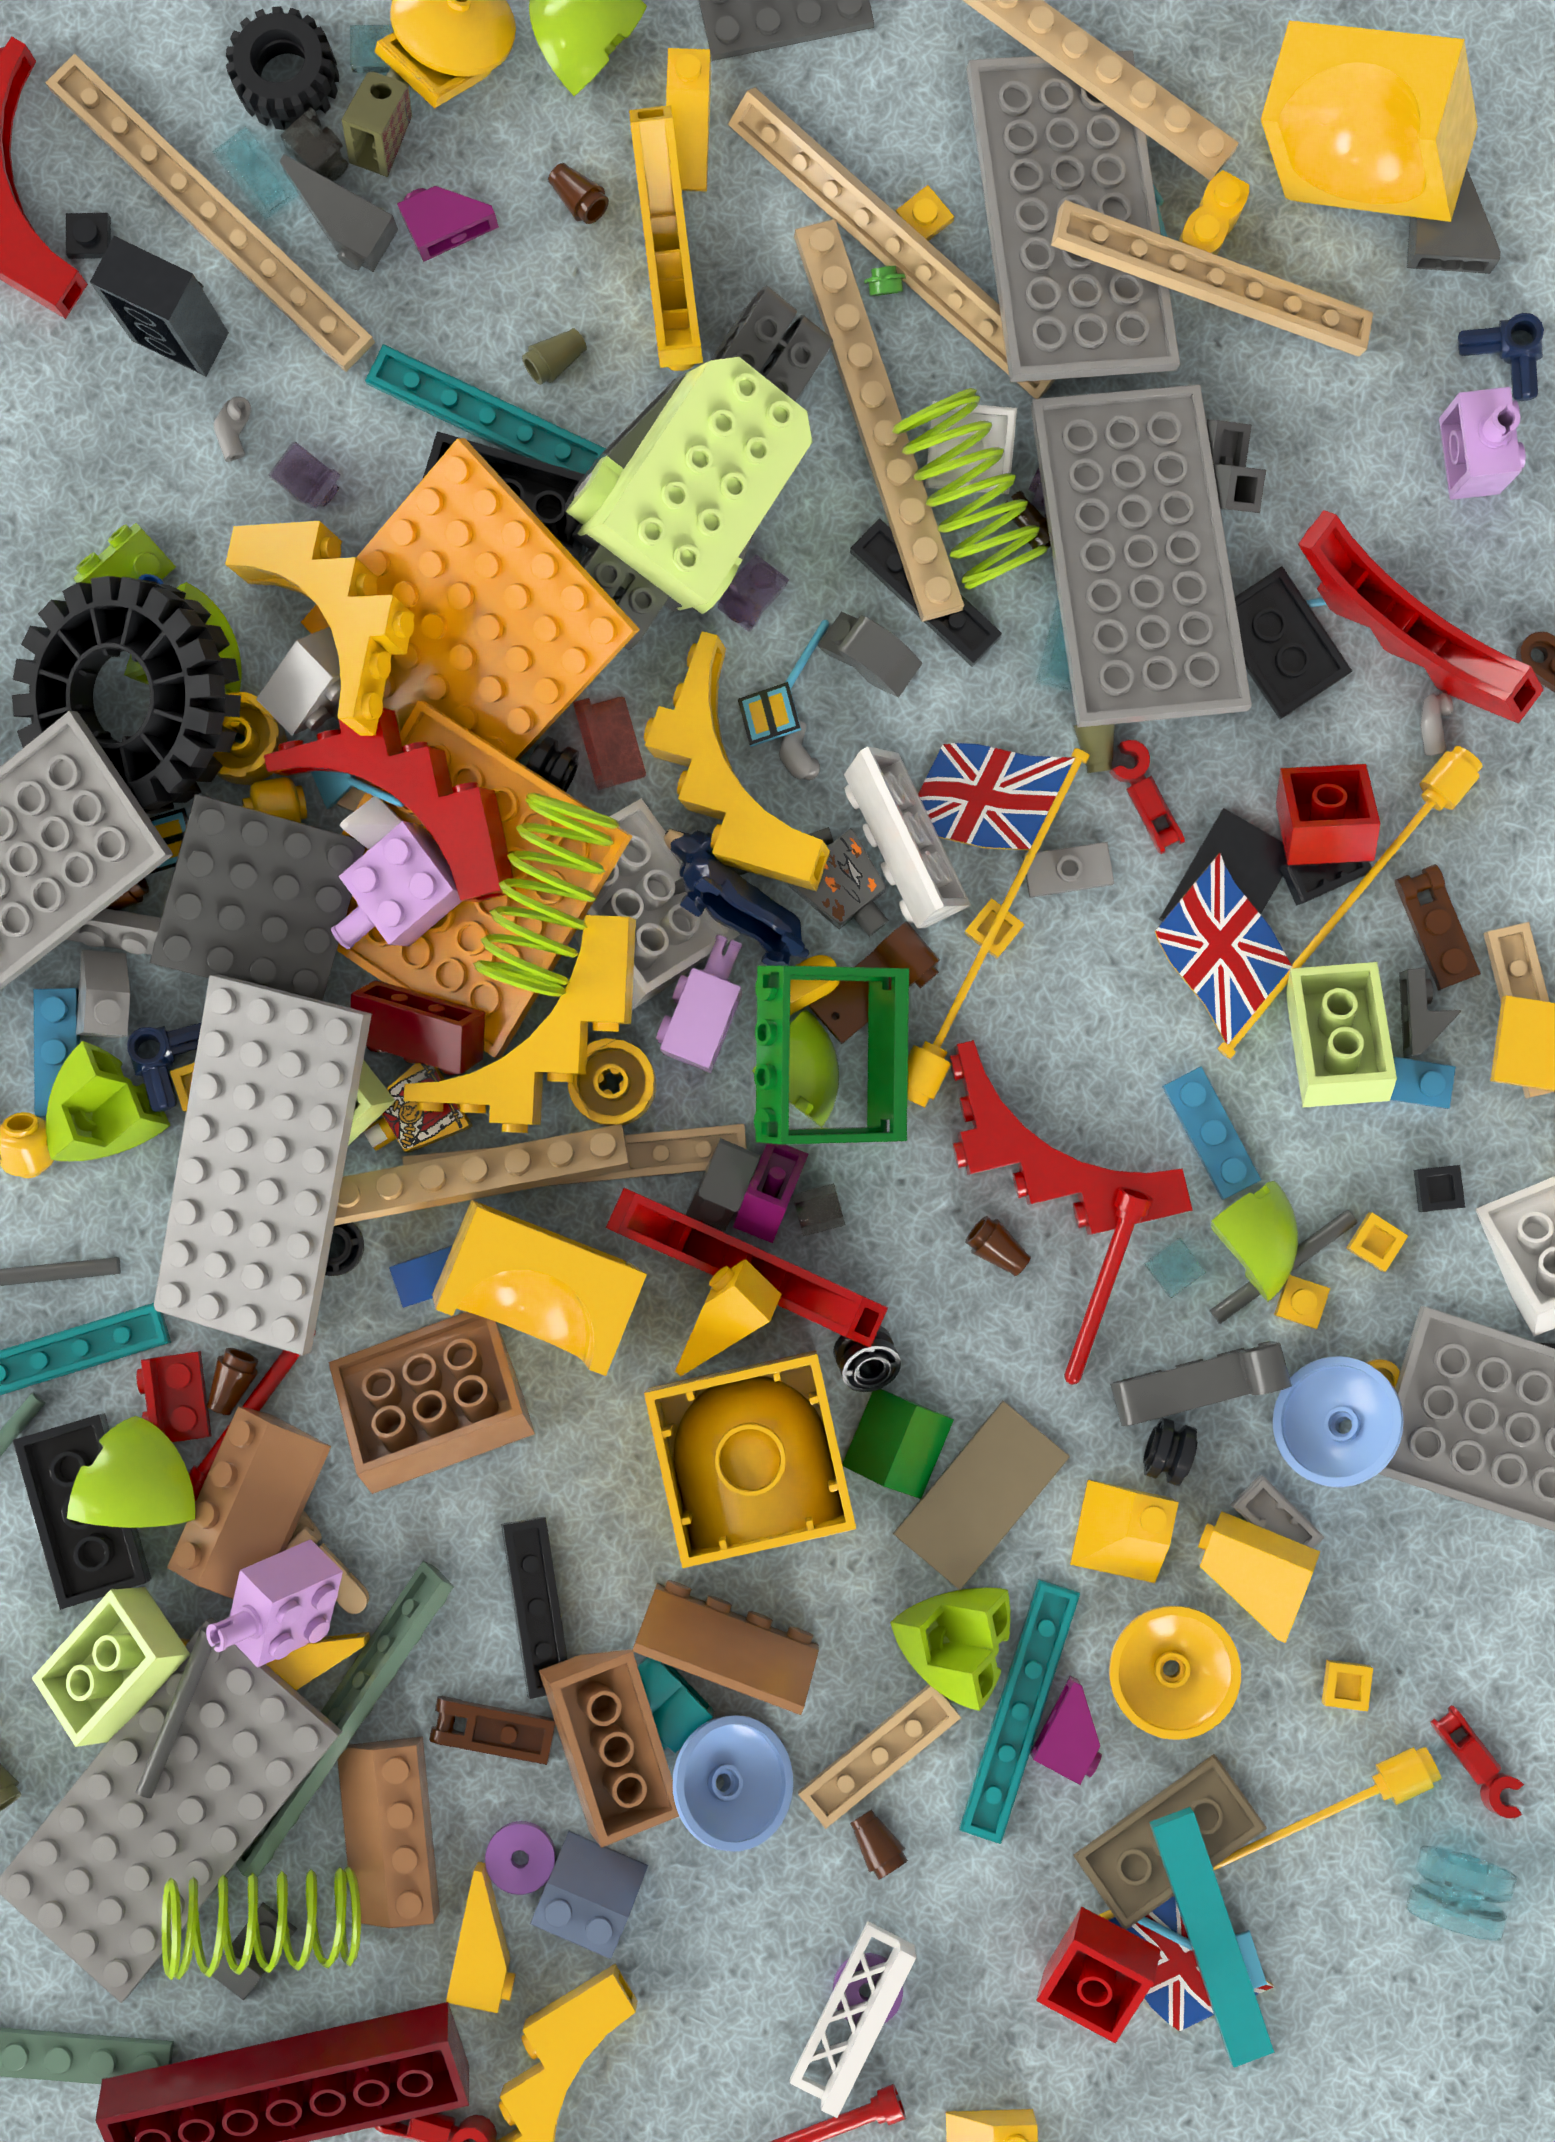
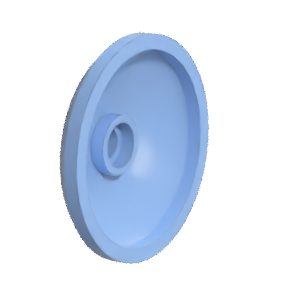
[1273,1356,1403,1487]
[673,1715,793,1852]

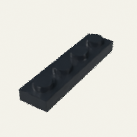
[850,518,1002,667]
[501,1516,568,1699]

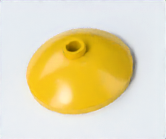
[390,0,516,76]
[1109,1606,1241,1740]

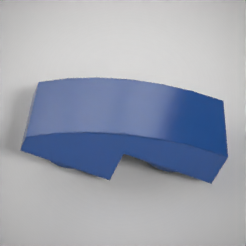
[389,1245,452,1308]

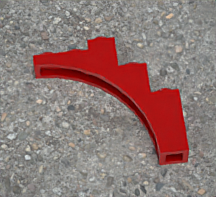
[0,36,88,319]
[1298,510,1544,724]
[264,708,516,902]
[949,1040,1193,1235]
[605,1187,888,1347]

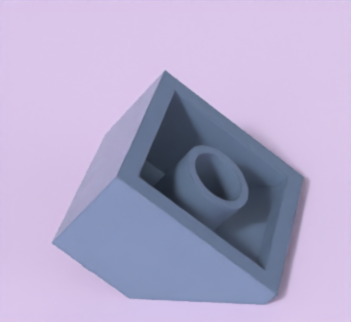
[530,1831,648,1959]

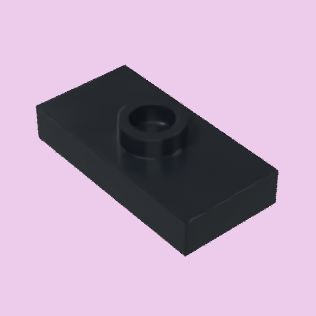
[1279,861,1372,906]

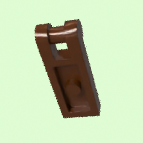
[1395,864,1481,991]
[429,1696,556,1765]

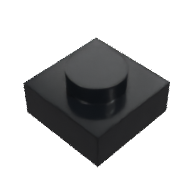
[66,213,111,259]
[1413,1165,1465,1212]

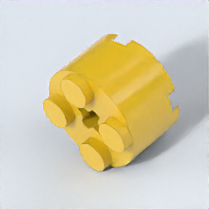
[213,691,287,785]
[567,1038,657,1126]

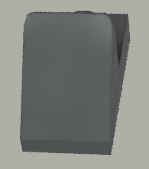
[1399,968,1461,1057]
[686,1138,760,1231]
[212,1902,297,2001]

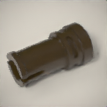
[1004,490,1051,549]

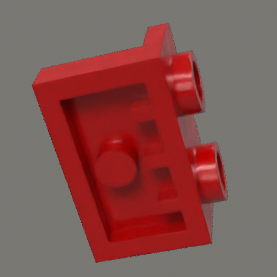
[136,1351,212,1442]

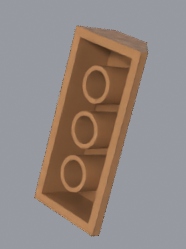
[167,1406,331,1599]
[539,1649,679,1848]
[337,1736,440,1928]

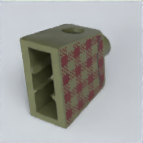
[342,67,412,177]

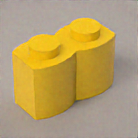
[1179,170,1250,255]

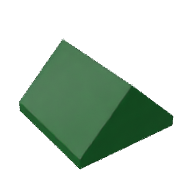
[842,1389,954,1499]

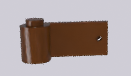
[809,921,940,1045]

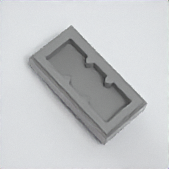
[1022,842,1114,898]
[1230,1474,1325,1549]

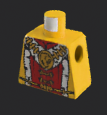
[364,1063,473,1153]

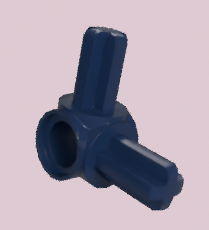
[1458,313,1544,401]
[127,1022,202,1112]

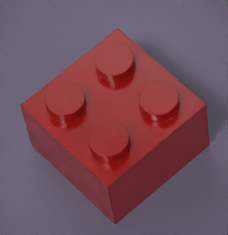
[1276,764,1381,865]
[1036,1907,1161,2044]

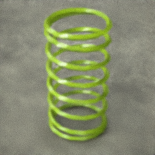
[892,388,1048,590]
[473,793,620,997]
[162,1866,361,1980]

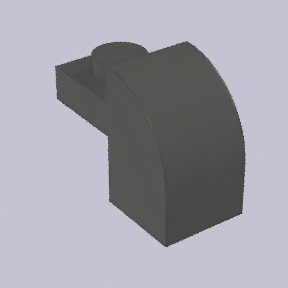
[1207,419,1266,513]
[818,611,923,698]

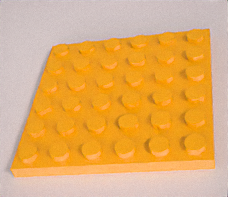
[301,438,640,761]
[337,700,632,1058]

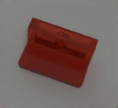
[573,696,646,790]

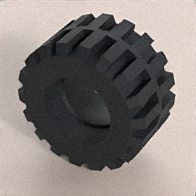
[226,6,339,130]

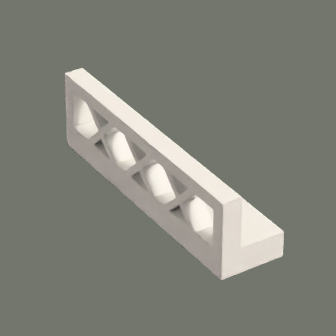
[790,1921,916,2118]

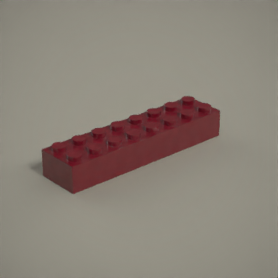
[95,2002,469,2142]

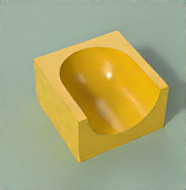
[1261,20,1478,222]
[432,1200,647,1376]
[644,1350,856,1568]

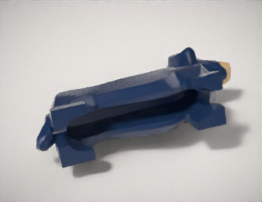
[664,828,810,966]

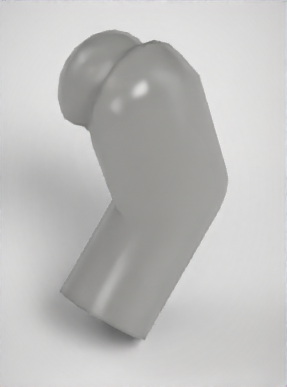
[214,396,251,462]
[1420,693,1453,755]
[779,721,820,781]

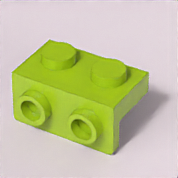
[73,523,176,584]

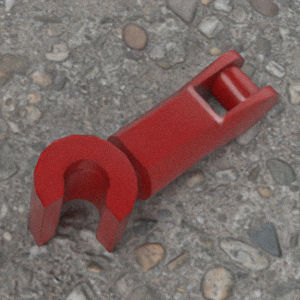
[1109,740,1185,854]
[1430,1705,1524,1819]
[374,2113,497,2142]

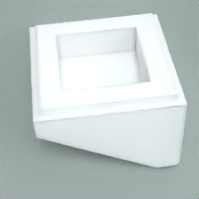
[340,796,403,850]

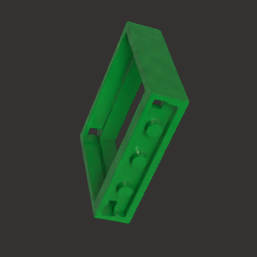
[754,966,909,1144]

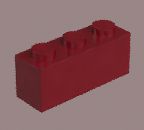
[350,980,485,1075]

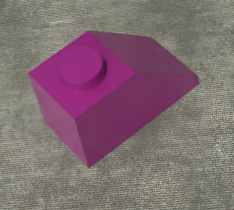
[397,186,499,262]
[733,1143,809,1243]
[1030,1676,1102,1785]

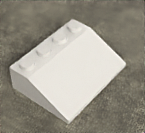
[844,747,971,928]
[574,798,740,1010]
[1476,1176,1555,1337]

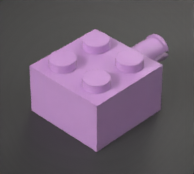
[1439,387,1526,500]
[331,821,462,949]
[656,935,742,1073]
[206,1539,343,1668]

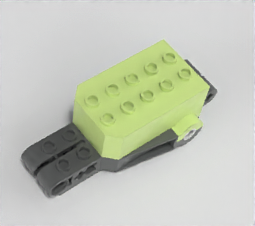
[564,285,833,650]

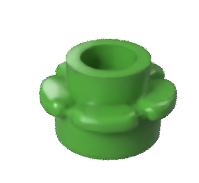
[864,266,906,296]

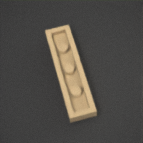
[1483,922,1555,1099]
[798,1684,961,1829]

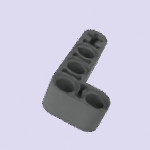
[1110,1341,1292,1426]

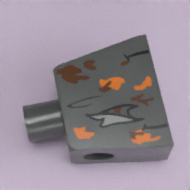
[788,828,889,937]

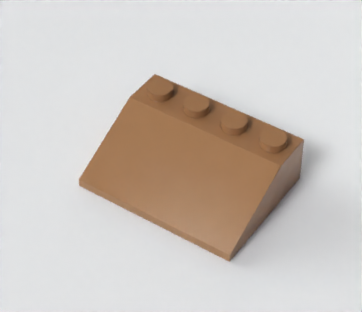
[328,1312,535,1494]
[632,1580,819,1715]

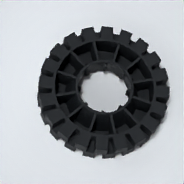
[12,576,241,814]

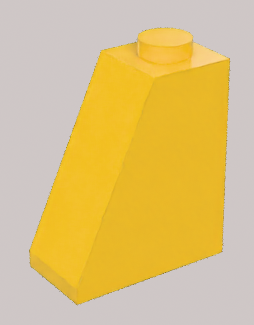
[1198,1511,1320,1643]

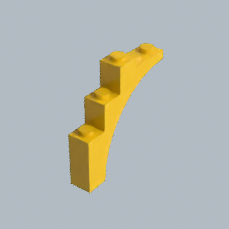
[629,105,703,371]
[225,521,414,736]
[644,631,830,891]
[404,915,636,1133]
[496,1964,638,2142]

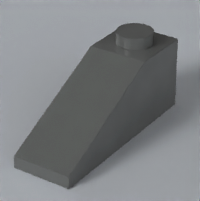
[280,154,398,272]

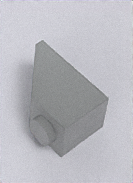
[76,950,130,1038]

